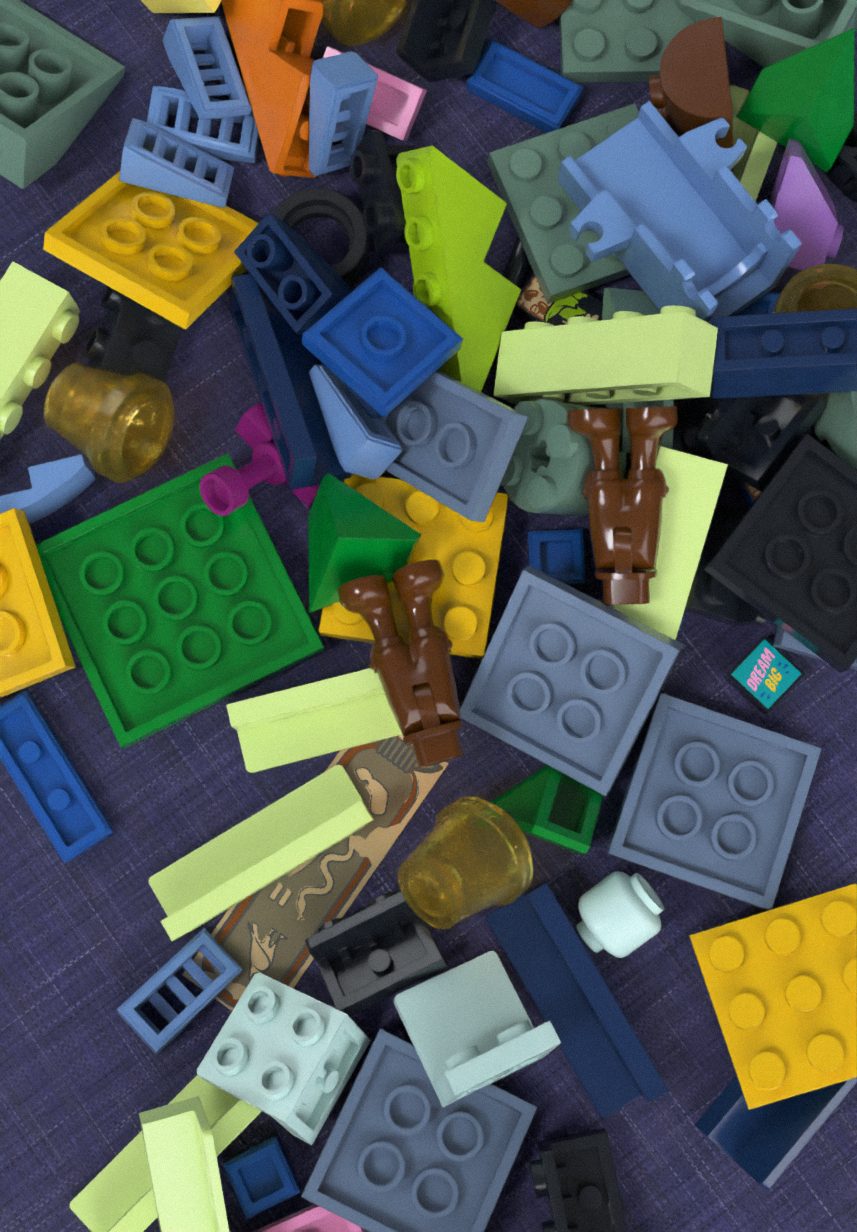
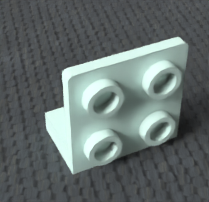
[393,951,561,1107]
[197,973,371,1145]

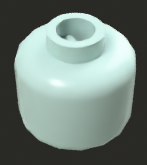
[576,871,664,958]

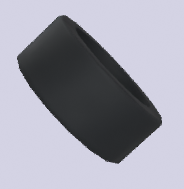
[273,187,369,287]

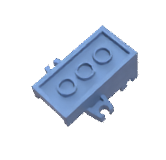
[557,101,802,324]

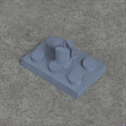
[382,369,528,522]

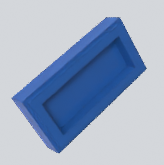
[466,39,583,133]

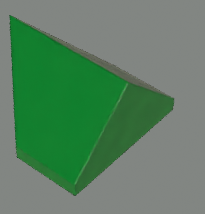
[736,28,855,172]
[308,473,421,613]
[474,765,603,854]

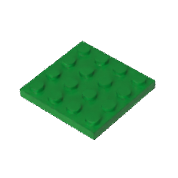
[36,453,325,749]

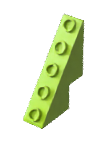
[396,146,521,392]

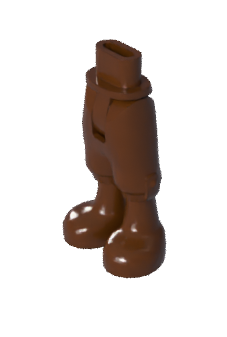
[567,406,678,605]
[337,559,464,768]

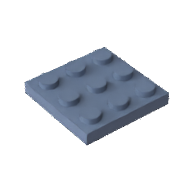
[460,565,684,796]
[606,693,822,910]
[301,1029,537,1232]

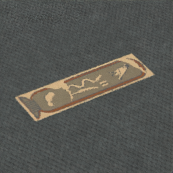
[183,735,448,1011]

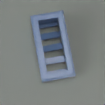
[162,16,252,120]
[309,52,378,176]
[147,86,259,163]
[119,118,234,208]
[309,364,403,479]
[117,928,243,1055]

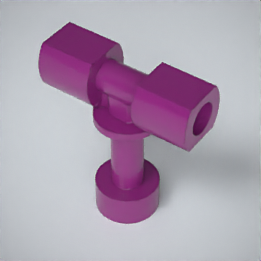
[200,402,320,516]

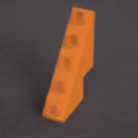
[221,0,326,178]

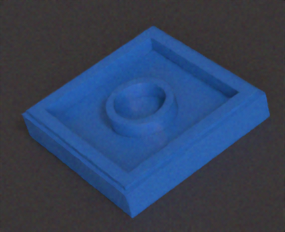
[302,267,463,417]

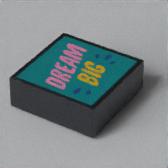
[724,635,805,715]

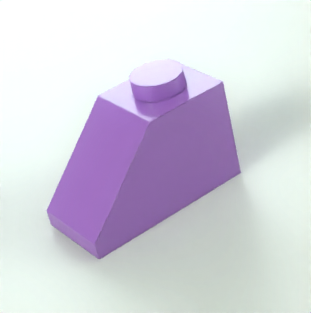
[769,138,844,274]

